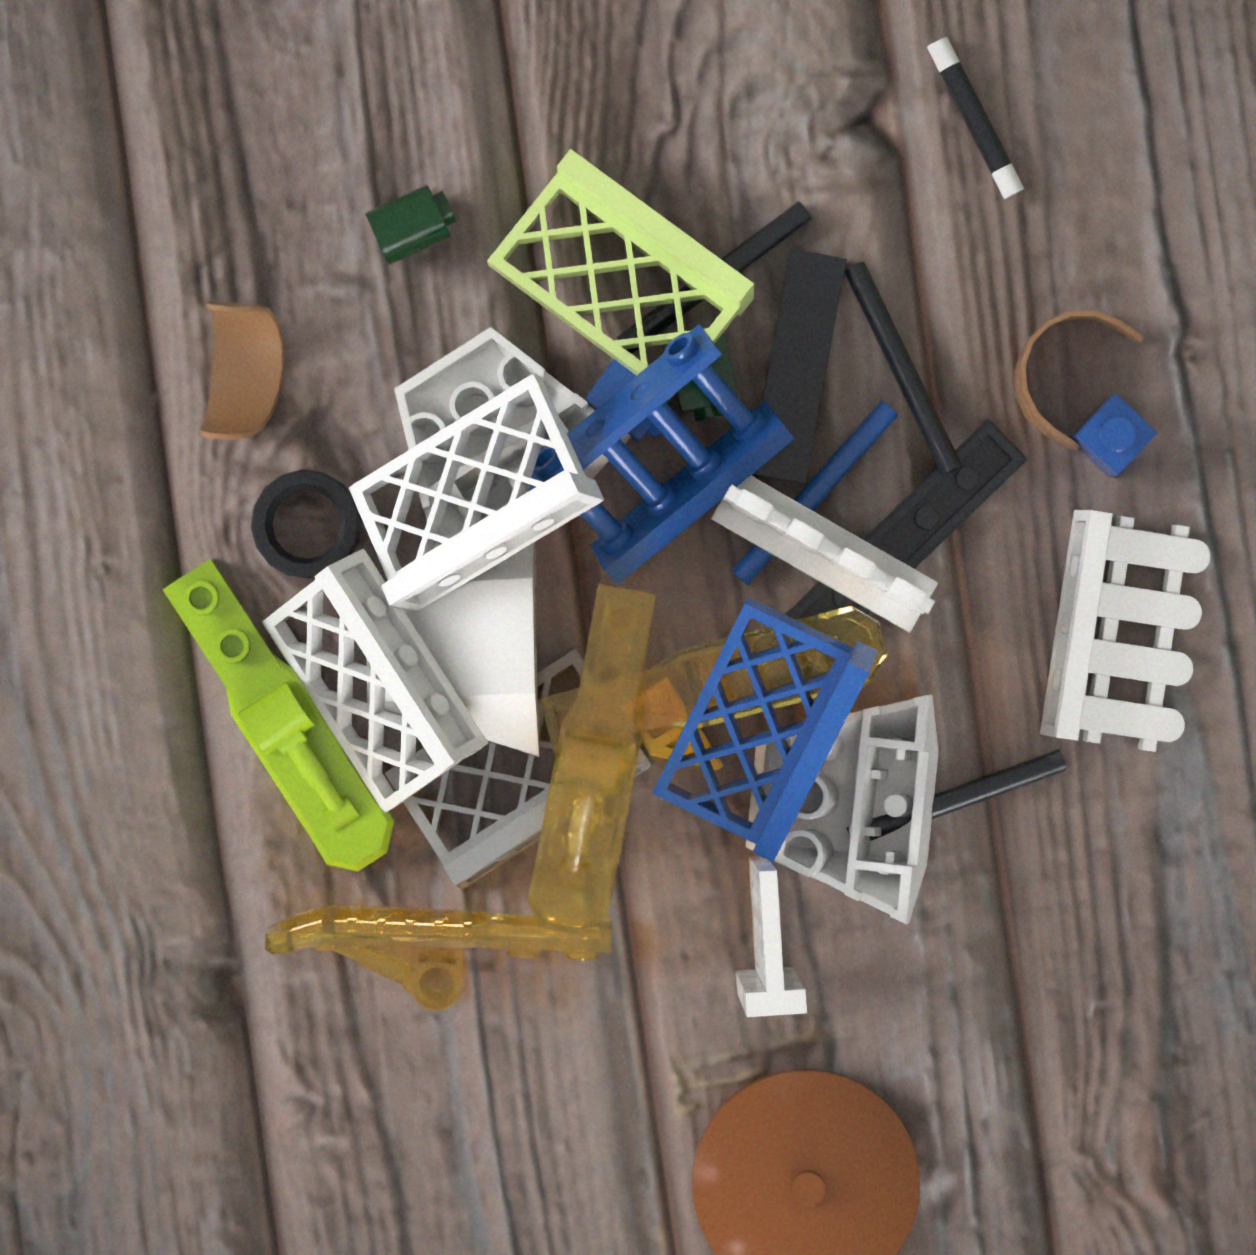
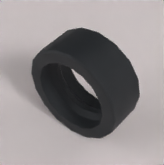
[251,469,362,579]

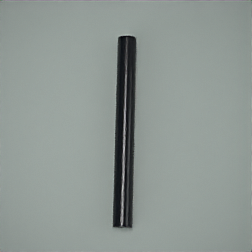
[616,201,812,354]
[844,262,962,476]
[846,749,1067,841]

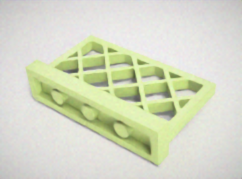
[487,149,754,400]

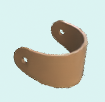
[199,301,285,440]
[1014,310,1144,451]

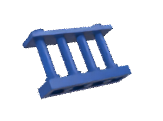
[529,324,795,585]

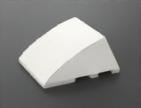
[394,327,631,548]
[366,541,540,757]
[746,694,939,924]

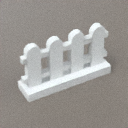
[711,476,938,633]
[1040,510,1210,752]

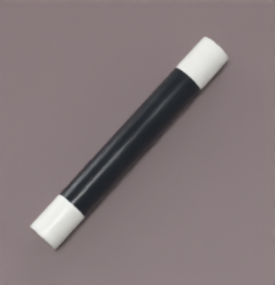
[927,37,1025,199]

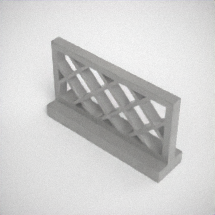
[385,648,652,890]

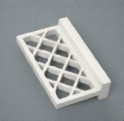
[349,374,604,612]
[262,549,488,813]
[736,856,807,1017]

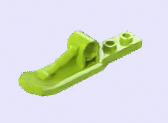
[162,558,395,872]

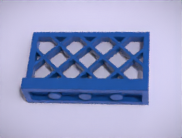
[652,597,878,862]

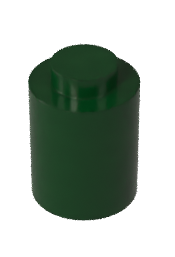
[365,185,457,265]

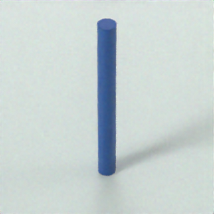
[731,400,898,586]

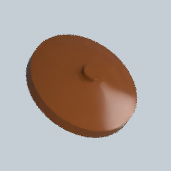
[692,1068,920,1255]

